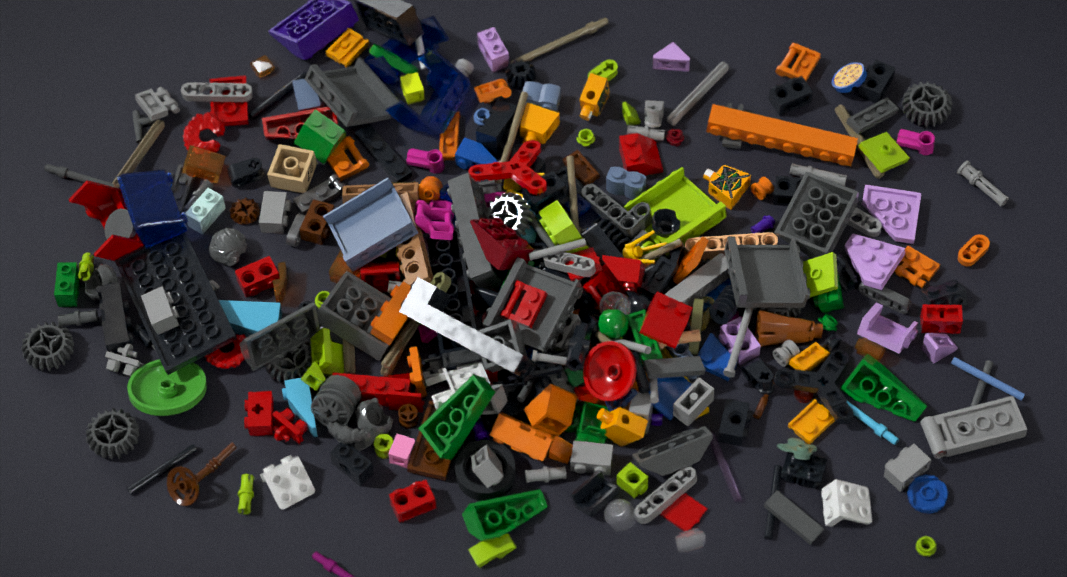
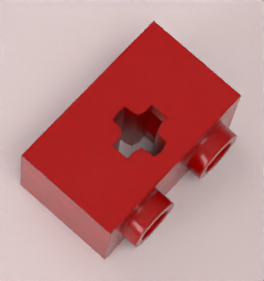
[244,391,274,436]

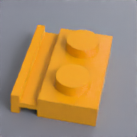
[326,28,370,68]
[788,399,835,444]

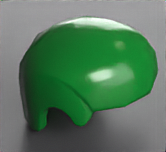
[598,309,629,339]

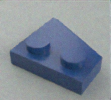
[697,333,737,381]

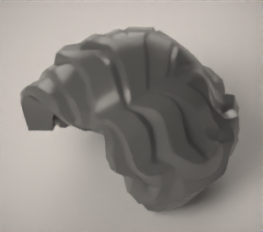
[209,228,247,267]
[85,264,118,301]
[355,398,393,437]

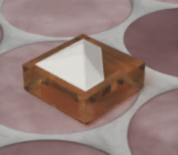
[250,55,275,79]

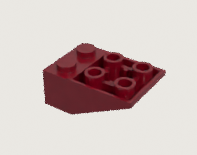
[470,217,534,270]

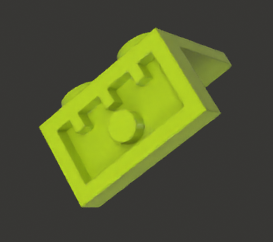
[310,328,344,376]

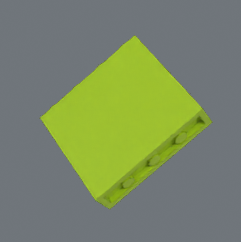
[624,167,726,257]

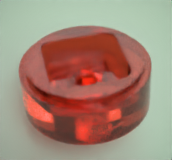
[794,390,814,403]

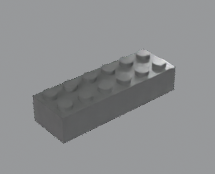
[447,173,504,290]

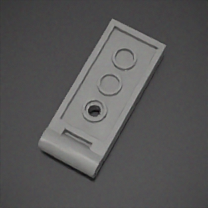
[920,396,1027,458]

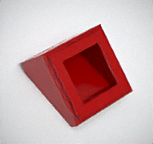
[574,385,598,404]

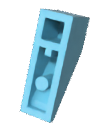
[282,378,318,437]

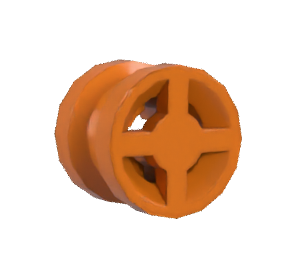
[750,177,774,200]

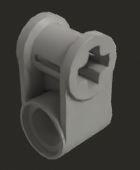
[645,100,664,128]

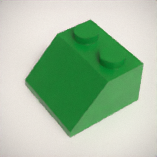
[294,109,346,164]

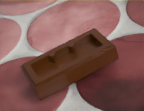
[563,150,600,186]

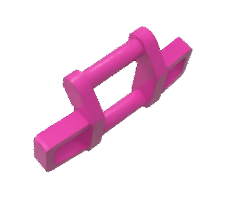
[415,200,454,240]

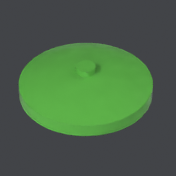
[127,359,207,416]

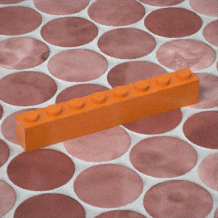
[706,104,858,166]

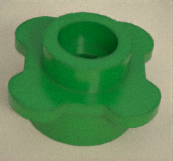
[818,314,838,331]

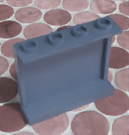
[323,177,418,272]

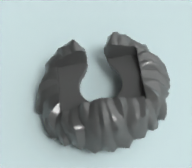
[328,422,376,451]

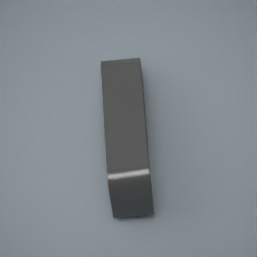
[582,184,653,239]

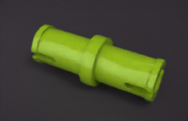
[78,253,94,281]
[238,474,254,515]

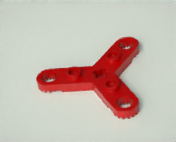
[468,140,547,195]

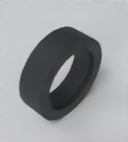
[455,440,516,501]

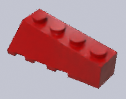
[262,107,338,141]
[332,372,413,406]

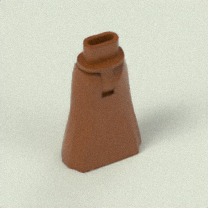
[755,310,823,347]

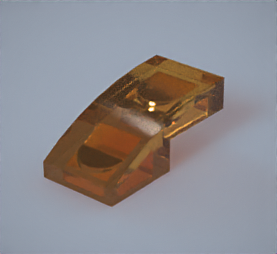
[273,262,288,304]

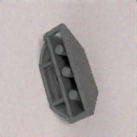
[632,426,713,476]

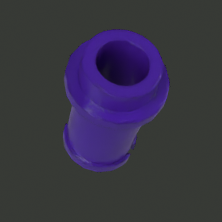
[750,215,775,233]
[473,418,490,441]

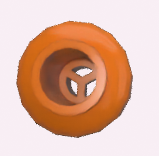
[418,176,443,203]

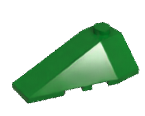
[840,353,927,422]
[462,489,548,541]

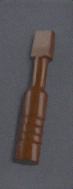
[753,381,774,420]

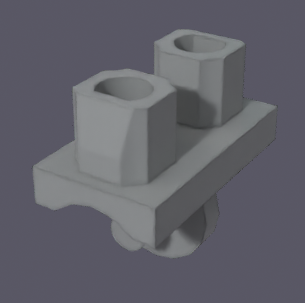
[105,344,144,377]

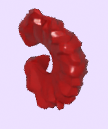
[183,112,225,156]
[204,334,247,369]

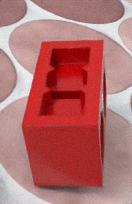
[235,256,281,298]
[920,304,963,334]
[389,480,436,523]

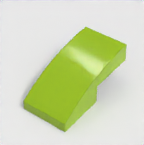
[468,533,516,568]

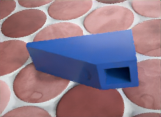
[455,137,504,182]

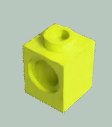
[400,73,425,105]

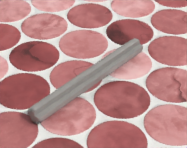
[667,62,729,126]

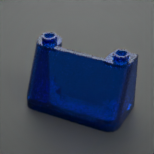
[117,170,188,249]

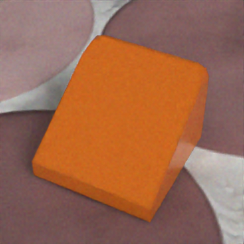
[549,436,573,464]

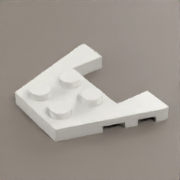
[423,361,490,410]

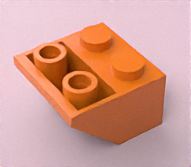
[524,384,577,436]

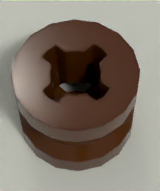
[398,404,419,429]

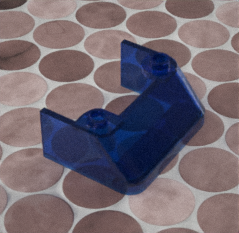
[363,15,450,85]
[385,48,471,136]

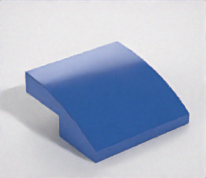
[648,376,692,421]

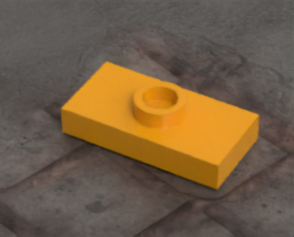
[789,342,830,371]

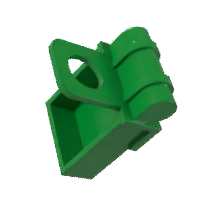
[575,402,609,444]

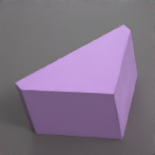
[653,42,690,72]
[922,333,958,364]

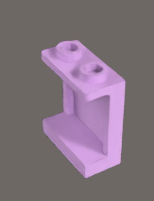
[857,302,918,354]

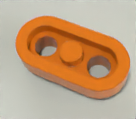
[957,234,990,266]

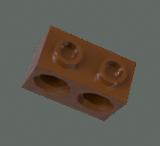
[299,199,335,245]

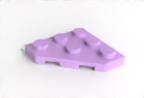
[862,185,921,244]
[845,234,905,290]

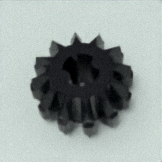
[505,58,536,90]

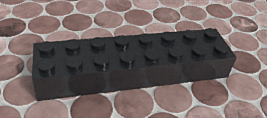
[423,228,482,368]

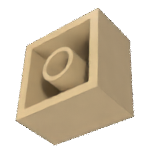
[267,144,317,193]

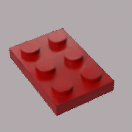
[210,76,249,126]

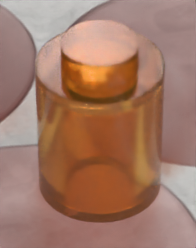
[855,337,886,362]

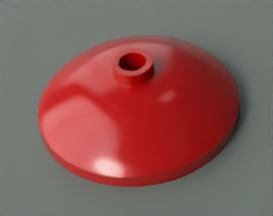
[583,341,636,401]

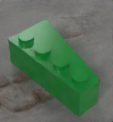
[418,375,495,460]

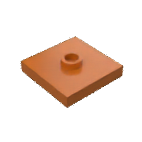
[673,236,709,285]

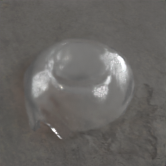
[599,291,631,315]
[604,499,636,531]

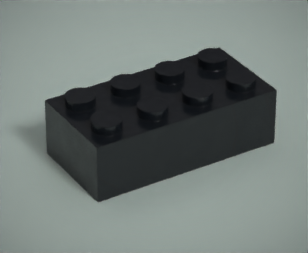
[354,0,425,46]

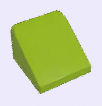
[622,101,641,126]
[301,361,326,391]

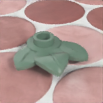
[777,438,817,460]

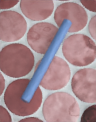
[951,357,1025,401]

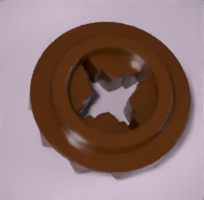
[230,197,260,224]

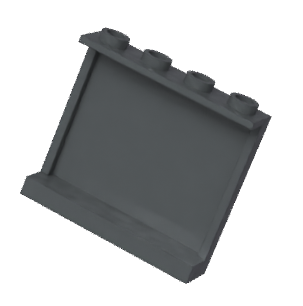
[305,58,402,127]
[724,237,810,308]
[483,257,583,354]

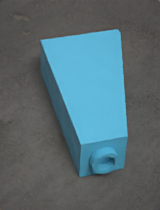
[219,300,282,337]

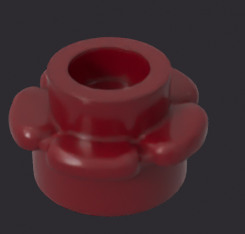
[666,129,684,146]

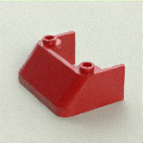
[69,180,152,261]

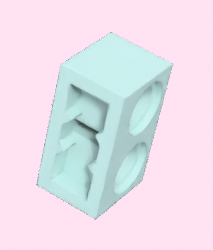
[185,188,226,235]

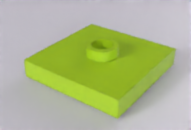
[858,132,910,173]
[803,252,838,297]

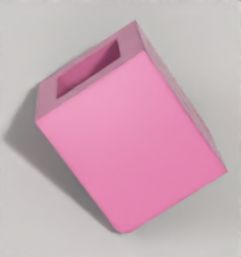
[388,434,415,468]

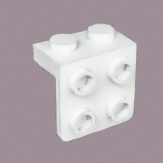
[260,455,315,509]
[822,479,872,527]

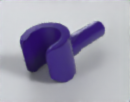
[651,412,663,426]

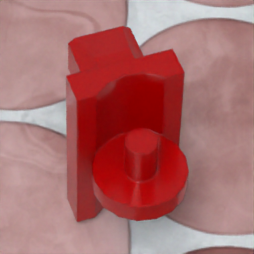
[272,408,308,444]

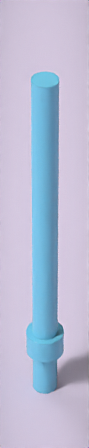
[820,381,899,445]

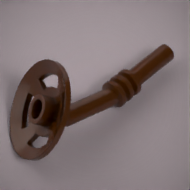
[167,442,237,506]

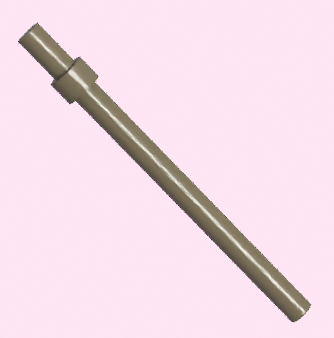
[510,17,609,64]
[494,92,528,184]
[566,156,582,236]

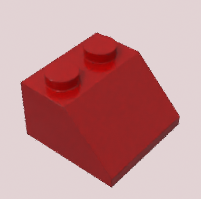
[619,133,663,176]
[602,255,645,293]
[360,261,401,293]
[639,292,693,349]

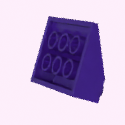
[268,0,359,60]

